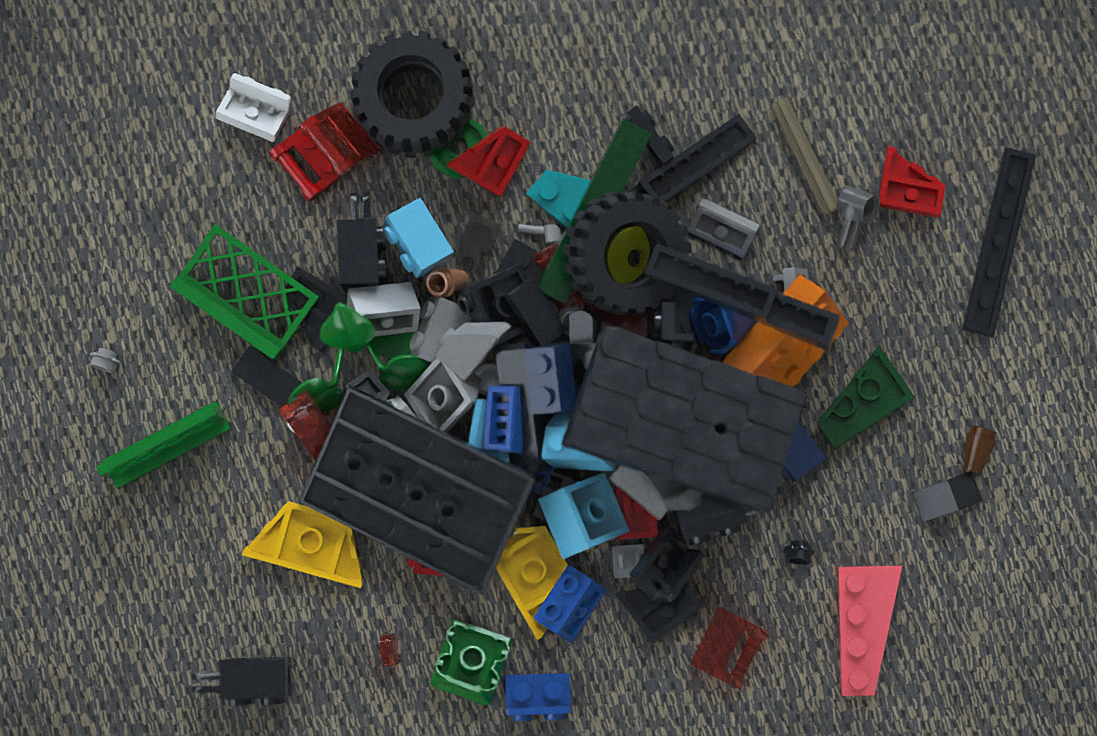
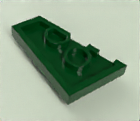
[816,346,915,450]

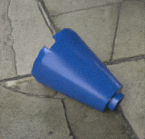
[689,296,757,355]

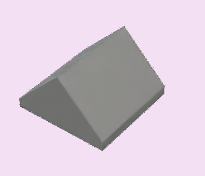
[404,358,482,433]

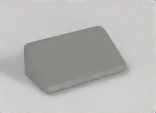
[688,198,759,258]

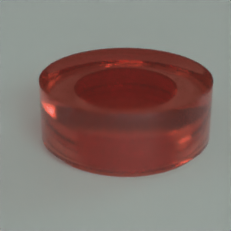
[380,633,399,667]

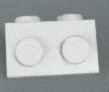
[216,73,291,142]

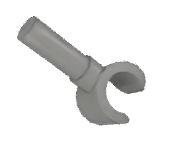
[518,224,562,244]

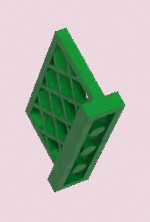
[169,224,320,360]
[96,401,231,489]

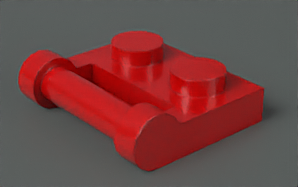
[268,118,353,203]

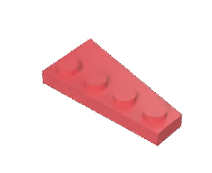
[837,566,902,696]

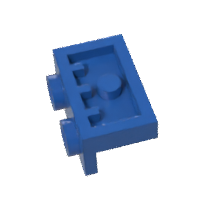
[534,565,607,644]
[505,673,571,721]

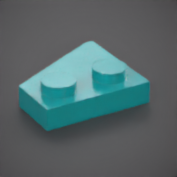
[526,170,591,228]

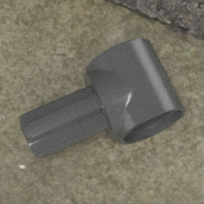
[837,186,880,251]

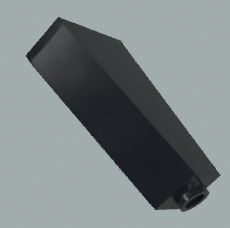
[496,343,553,474]

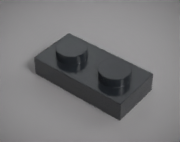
[625,105,674,167]

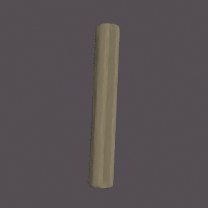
[772,98,838,215]

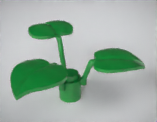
[288,303,430,412]

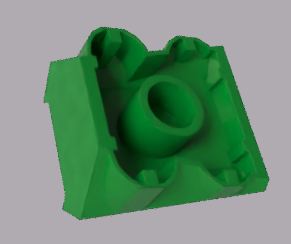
[430,619,513,705]

